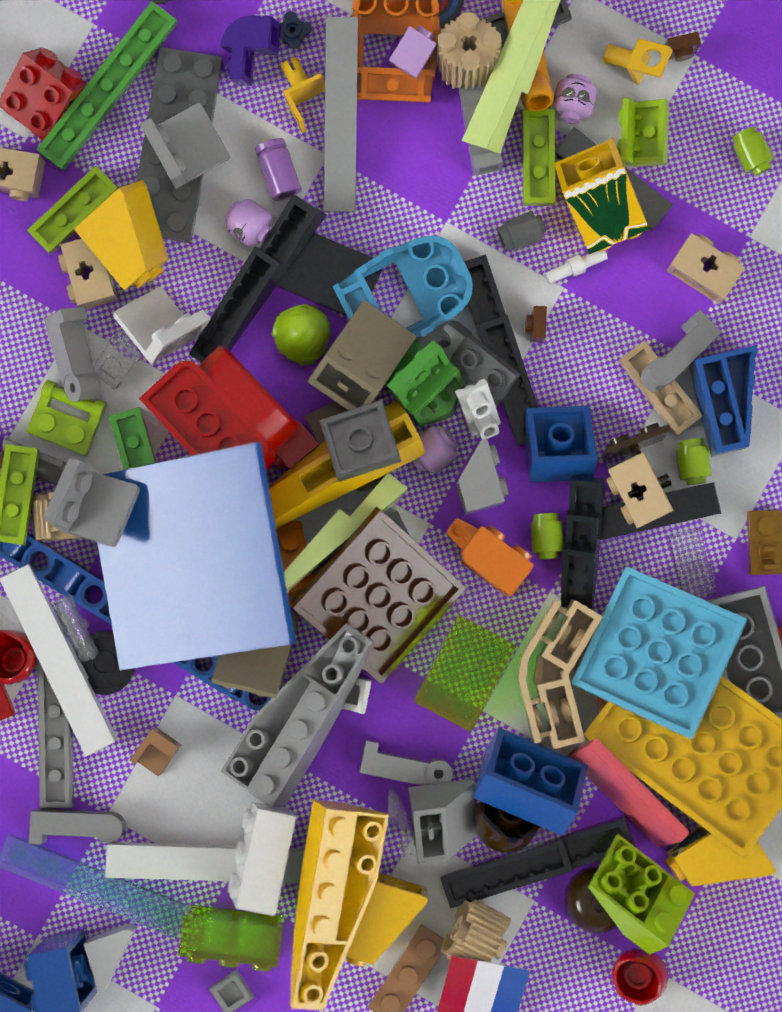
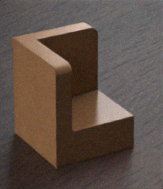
[129,727,181,776]

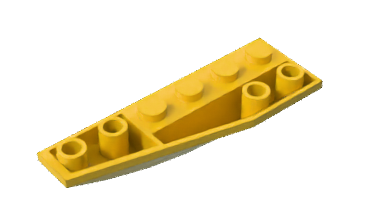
[269,401,425,528]
[290,800,389,1010]

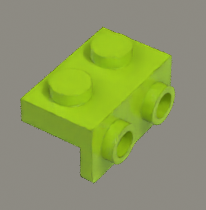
[617,97,669,167]

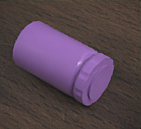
[255,138,302,201]

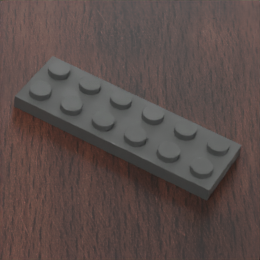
[136,47,223,244]

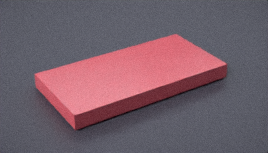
[567,738,690,848]

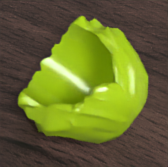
[271,304,331,366]

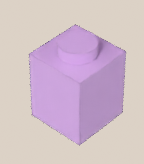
[389,26,437,80]

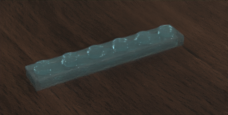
[0,834,189,938]

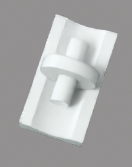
[455,378,501,440]

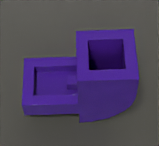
[220,15,281,86]

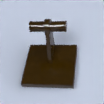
[601,423,672,498]

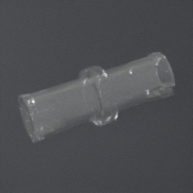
[53,595,99,662]

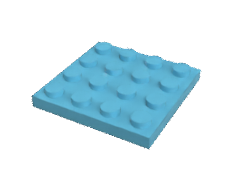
[571,566,747,740]

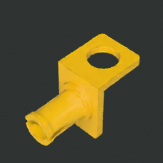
[603,38,672,85]
[281,57,325,134]

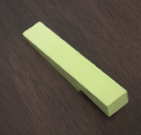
[462,0,560,154]
[284,473,408,592]

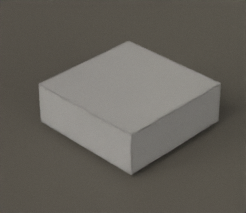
[209,969,254,1012]

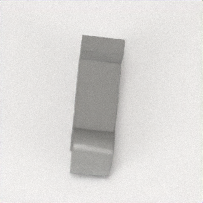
[459,85,503,176]
[44,307,101,402]
[641,310,722,392]
[359,739,453,786]
[29,808,126,845]

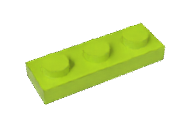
[522,109,556,206]
[27,166,118,255]
[0,444,40,546]

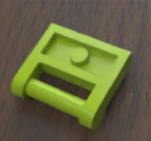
[26,380,107,456]

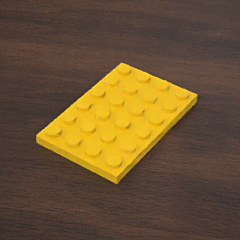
[584,676,782,858]

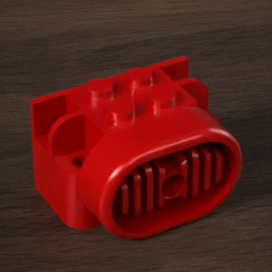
[139,346,299,471]

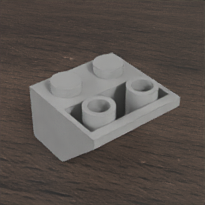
[456,439,508,515]
[408,779,477,864]

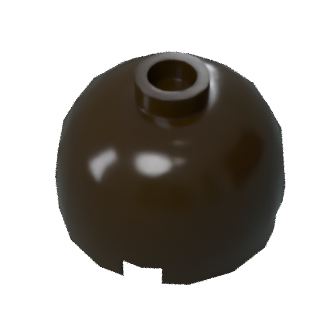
[474,801,540,853]
[564,867,617,934]

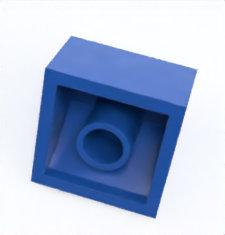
[526,406,597,483]

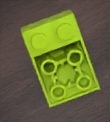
[588,834,695,955]

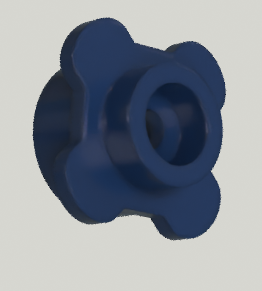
[280,11,311,49]

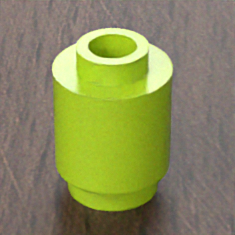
[732,126,775,176]
[676,438,712,485]
[530,513,564,559]

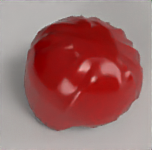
[0,630,38,685]
[612,948,669,1006]

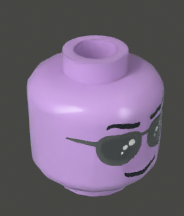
[553,74,597,124]
[225,199,273,247]

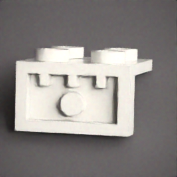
[113,287,210,364]

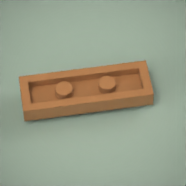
[368,924,444,1012]

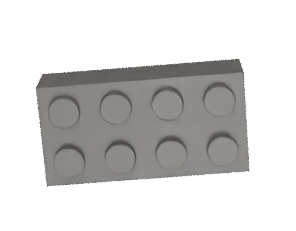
[705,585,782,718]

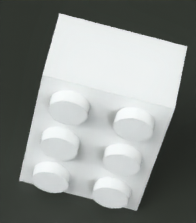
[227,801,297,916]

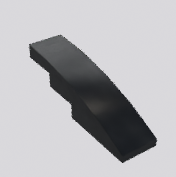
[560,475,605,610]
[601,482,722,540]

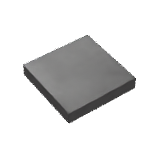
[320,400,402,482]

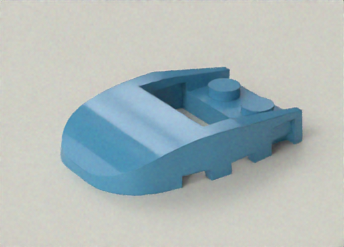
[333,236,473,338]

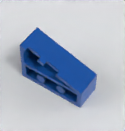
[689,345,758,457]

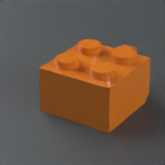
[445,518,534,597]

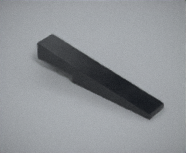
[189,194,327,363]
[464,254,538,446]
[440,814,636,909]

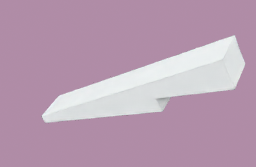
[0,563,117,757]
[105,841,304,883]

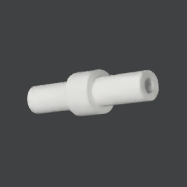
[545,251,608,284]

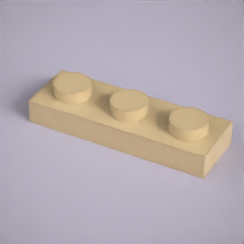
[618,340,703,436]

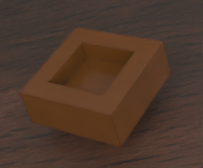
[665,31,701,62]
[525,306,547,343]

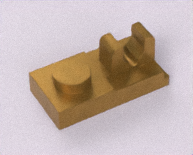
[747,510,782,575]

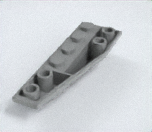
[221,624,374,808]

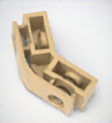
[516,600,603,749]

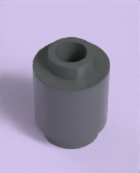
[497,211,546,252]

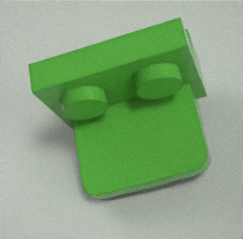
[384,340,466,428]

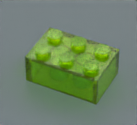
[413,615,517,732]
[178,905,286,971]

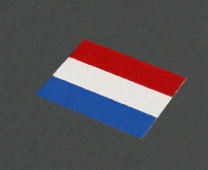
[437,956,531,1012]

